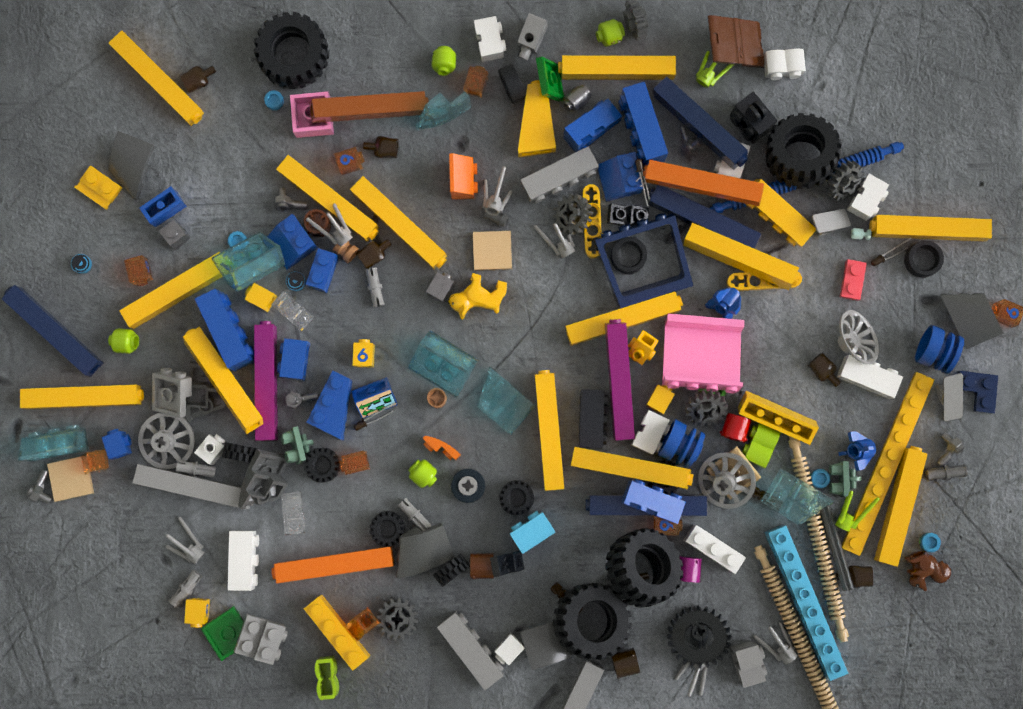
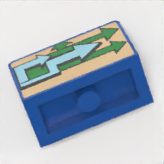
[351,377,397,418]

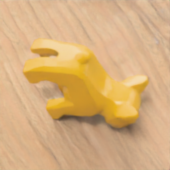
[448,273,507,320]

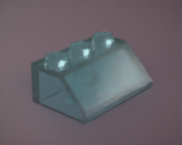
[212,232,285,291]
[408,330,479,398]
[18,425,89,461]

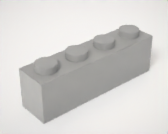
[520,146,599,204]
[437,611,504,690]

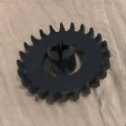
[666,605,732,669]

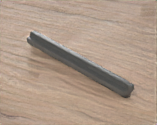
[816,496,854,591]

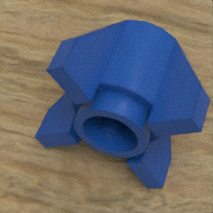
[705,287,741,319]
[838,431,876,471]

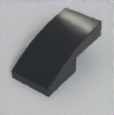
[490,550,525,577]

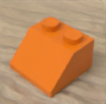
[449,153,478,200]

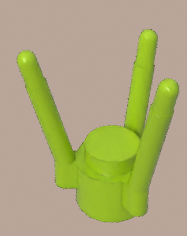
[696,51,735,88]
[835,491,880,532]

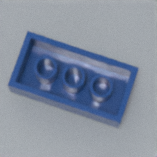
[618,81,668,167]
[195,288,254,371]

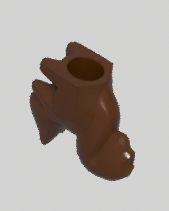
[905,551,951,591]

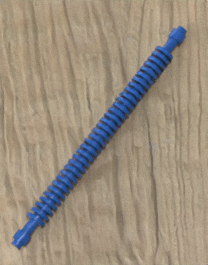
[709,141,904,213]

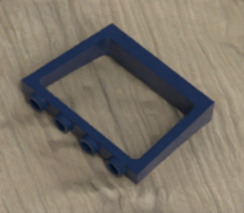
[593,213,694,308]

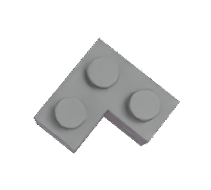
[729,641,767,688]

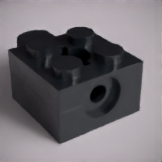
[730,91,777,144]

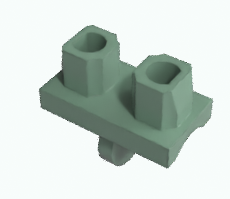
[280,426,314,465]
[829,461,862,496]

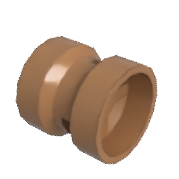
[333,241,359,264]
[427,388,447,408]

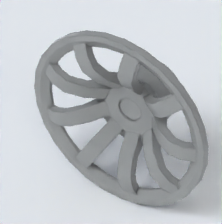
[838,310,879,364]
[138,413,195,469]
[698,452,756,509]

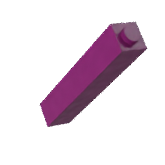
[605,319,635,441]
[254,321,278,441]

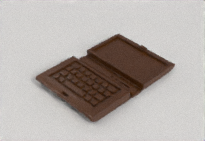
[708,15,765,68]

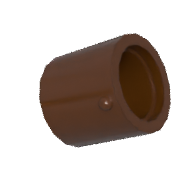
[304,209,331,237]
[470,553,494,579]

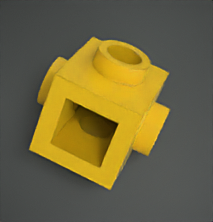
[628,330,659,365]

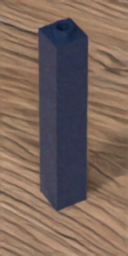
[653,76,748,170]
[647,185,761,249]
[2,285,104,377]
[585,495,707,516]

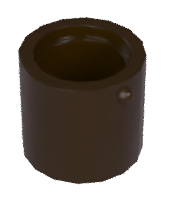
[611,648,640,679]

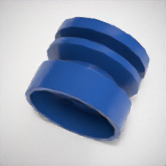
[915,325,964,374]
[657,419,705,469]

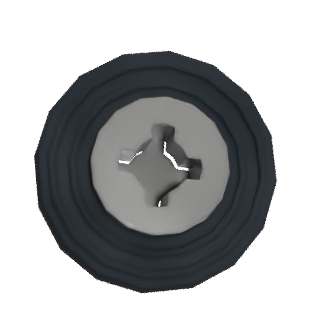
[451,469,485,503]

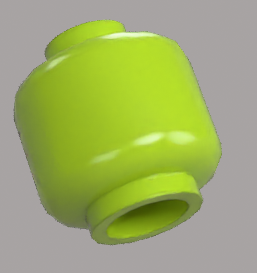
[596,19,625,47]
[431,46,456,76]
[108,328,139,354]
[408,459,437,488]

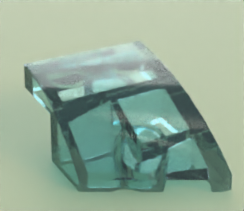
[415,91,471,130]
[477,367,535,435]
[760,468,834,525]

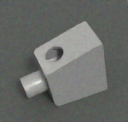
[517,13,548,61]

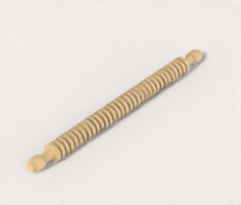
[788,436,849,642]
[754,545,839,709]

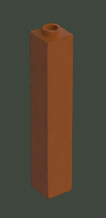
[309,91,429,123]

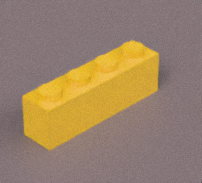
[746,179,816,247]
[738,391,819,445]
[304,595,370,671]

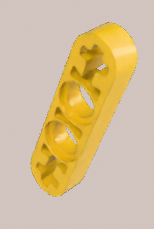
[582,184,602,259]
[726,272,802,291]

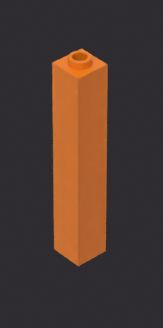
[643,160,764,206]
[272,546,394,584]

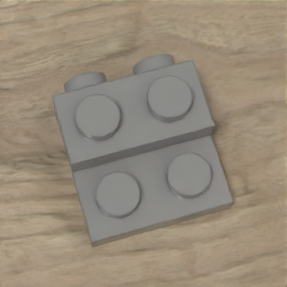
[152,368,192,418]
[234,614,288,665]

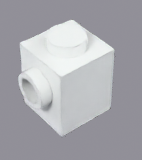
[194,434,225,465]

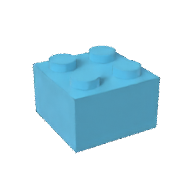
[510,511,556,554]

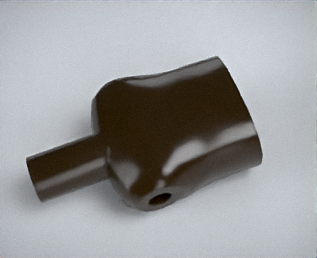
[180,65,216,93]
[363,136,399,158]
[356,239,392,269]
[807,352,841,387]
[835,565,873,588]

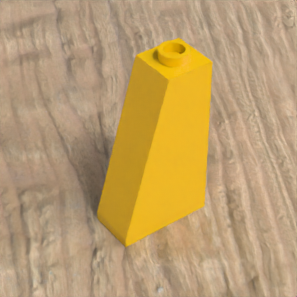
[518,80,556,158]

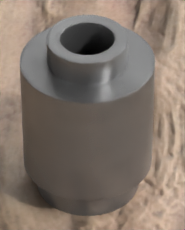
[563,84,592,112]

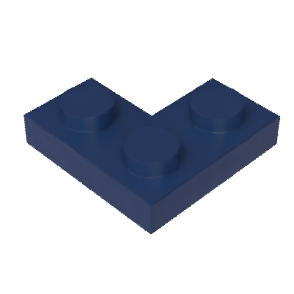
[958,371,998,414]

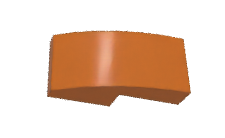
[423,436,461,460]

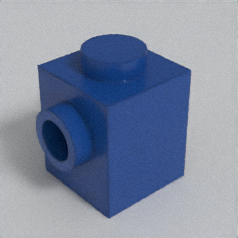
[102,429,132,460]

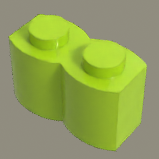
[741,423,781,469]
[315,656,339,700]

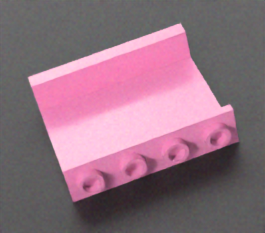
[662,314,744,394]

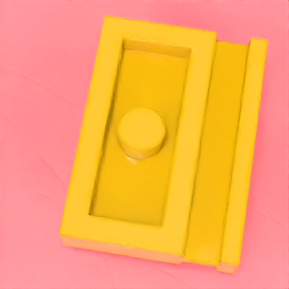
[74,165,123,210]

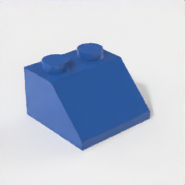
[598,152,643,202]
[265,214,318,270]

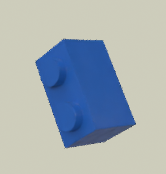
[139,187,187,228]
[306,248,339,293]
[277,338,310,381]

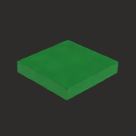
[536,56,564,102]
[200,606,244,661]

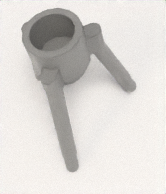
[482,166,513,216]
[306,203,353,247]
[534,220,576,259]
[166,517,205,565]
[753,622,797,665]
[675,662,710,697]

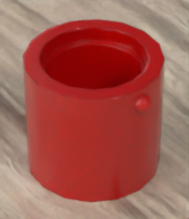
[720,413,751,443]

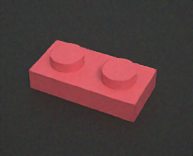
[840,259,867,301]

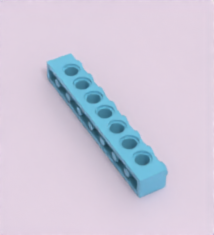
[764,525,849,681]

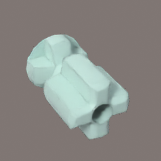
[851,228,871,240]

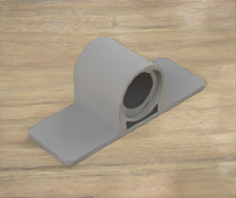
[812,209,851,236]
[936,373,963,421]

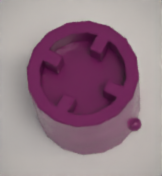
[679,557,702,583]

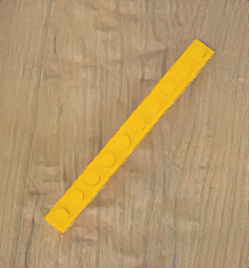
[841,372,934,556]

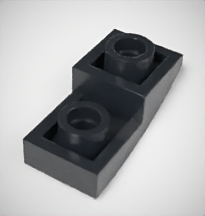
[607,204,649,226]

